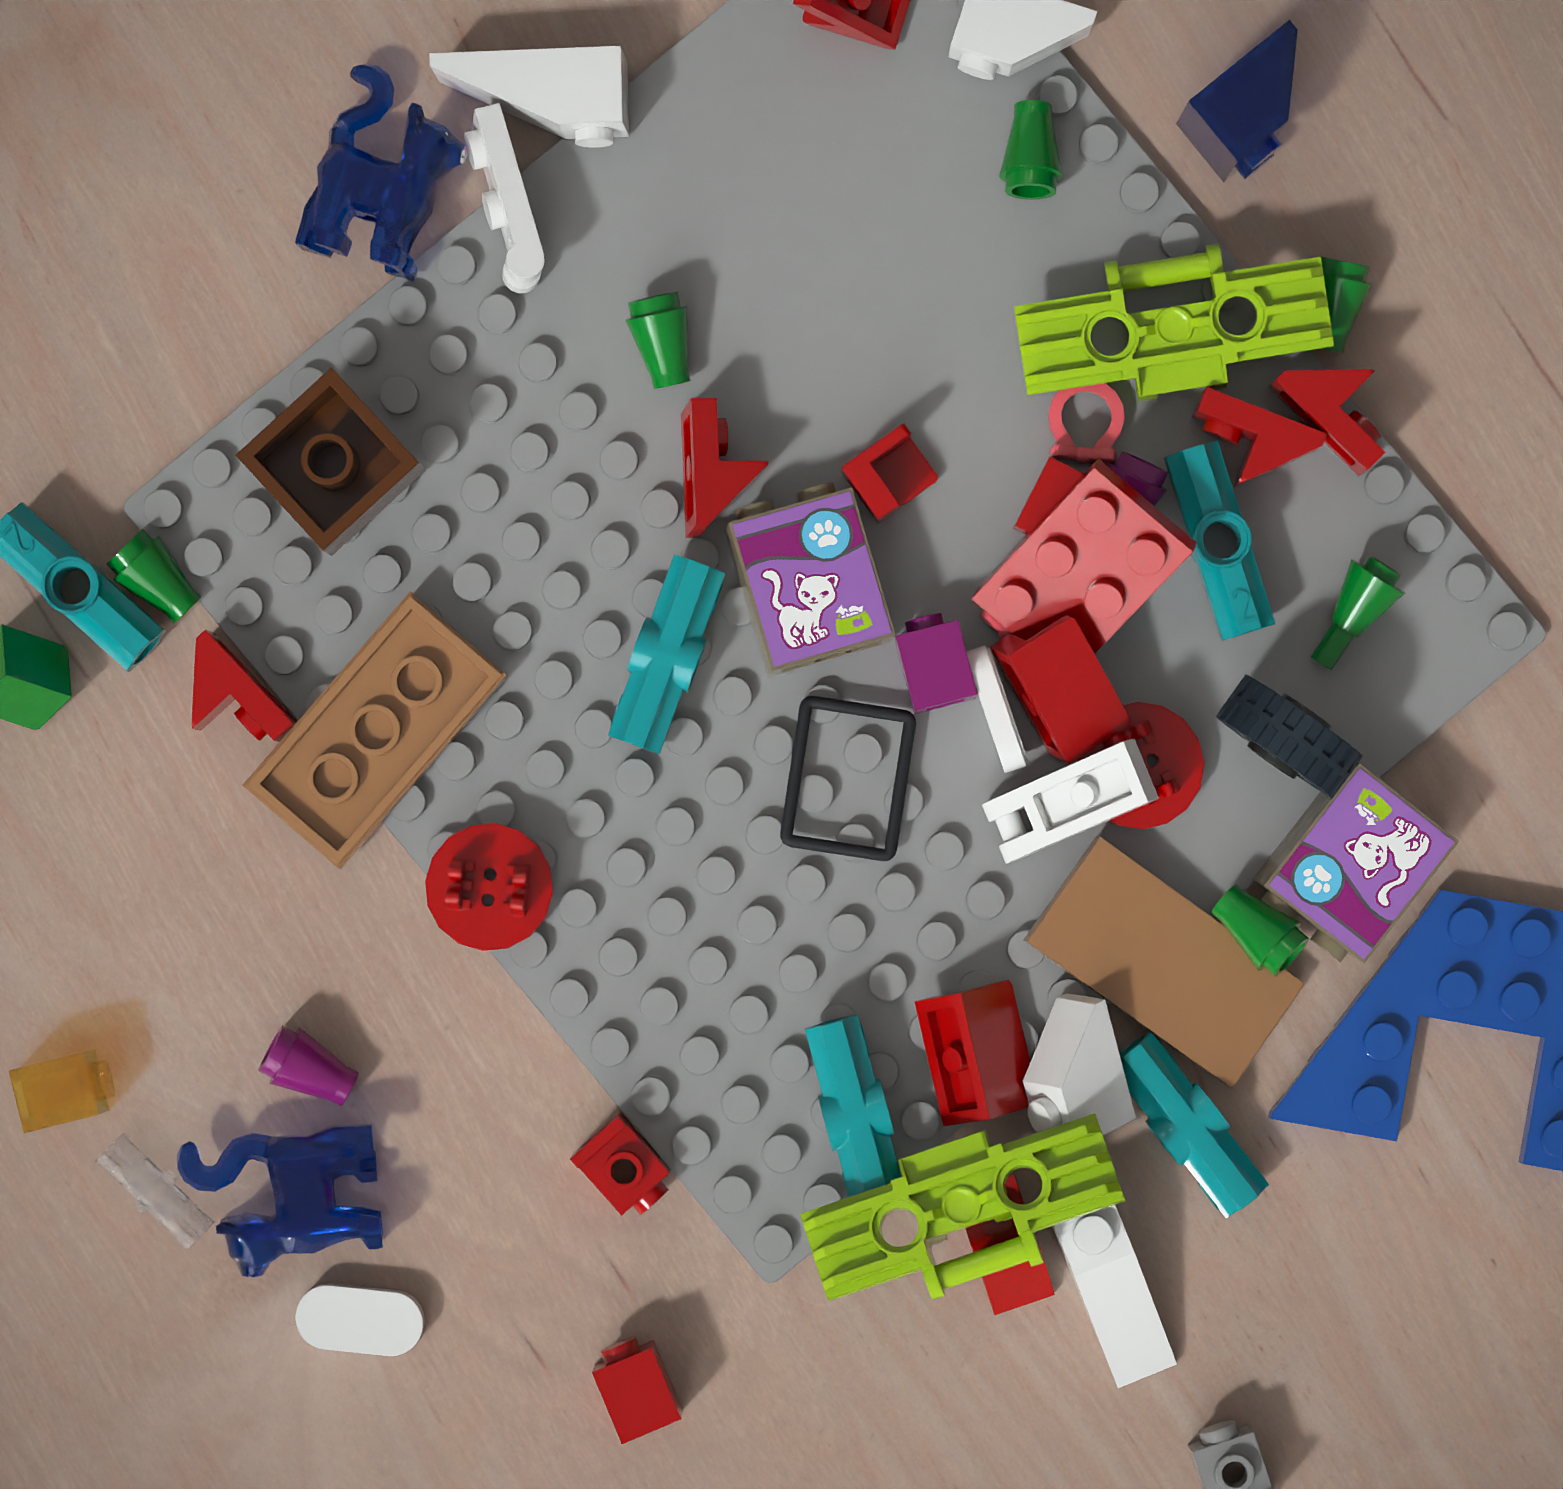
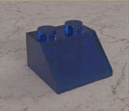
[1176,20,1298,183]

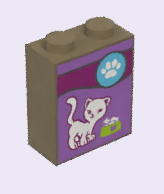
[725,483,896,677]
[1253,763,1459,964]

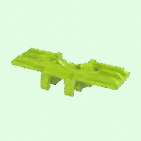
[1014,243,1334,402]
[800,1113,1125,1301]

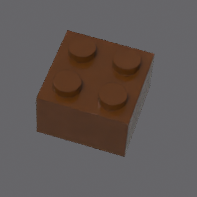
[235,368,426,556]

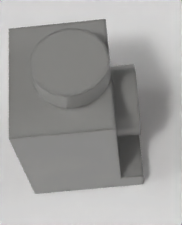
[1187,1420,1273,1489]

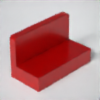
[989,616,1131,764]
[915,980,1030,1127]

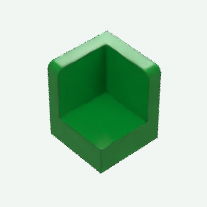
[0,624,72,730]

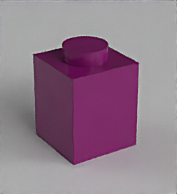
[895,613,978,715]

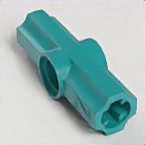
[1164,440,1275,641]
[0,502,166,672]
[608,554,726,754]
[805,1014,901,1197]
[1119,1031,1269,1218]

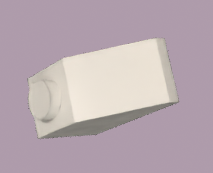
[948,0,1097,80]
[1023,993,1136,1135]

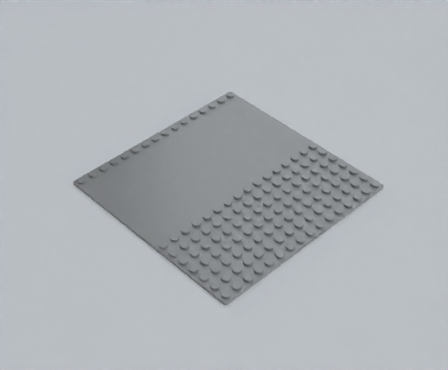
[124,0,1545,1283]

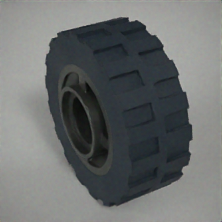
[1215,674,1363,798]

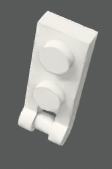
[464,103,545,294]
[982,739,1159,864]

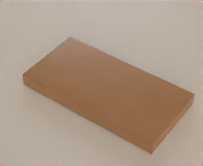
[242,591,508,869]
[1023,836,1305,1088]

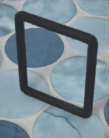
[780,696,916,861]

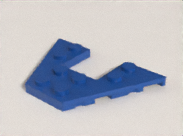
[1268,889,1563,1171]

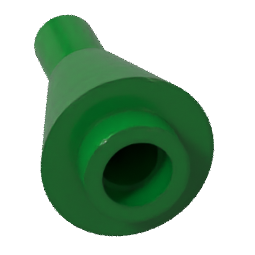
[1310,555,1405,670]

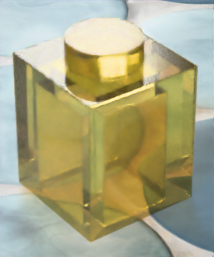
[9,1049,115,1133]

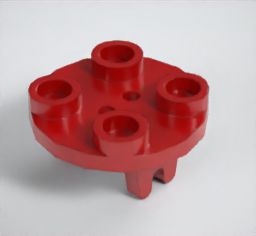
[1077,702,1204,830]
[425,823,554,951]

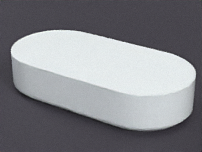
[966,645,1028,773]
[295,1283,425,1356]

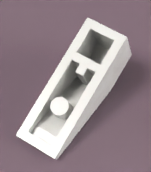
[429,46,629,148]
[1052,1205,1177,1388]

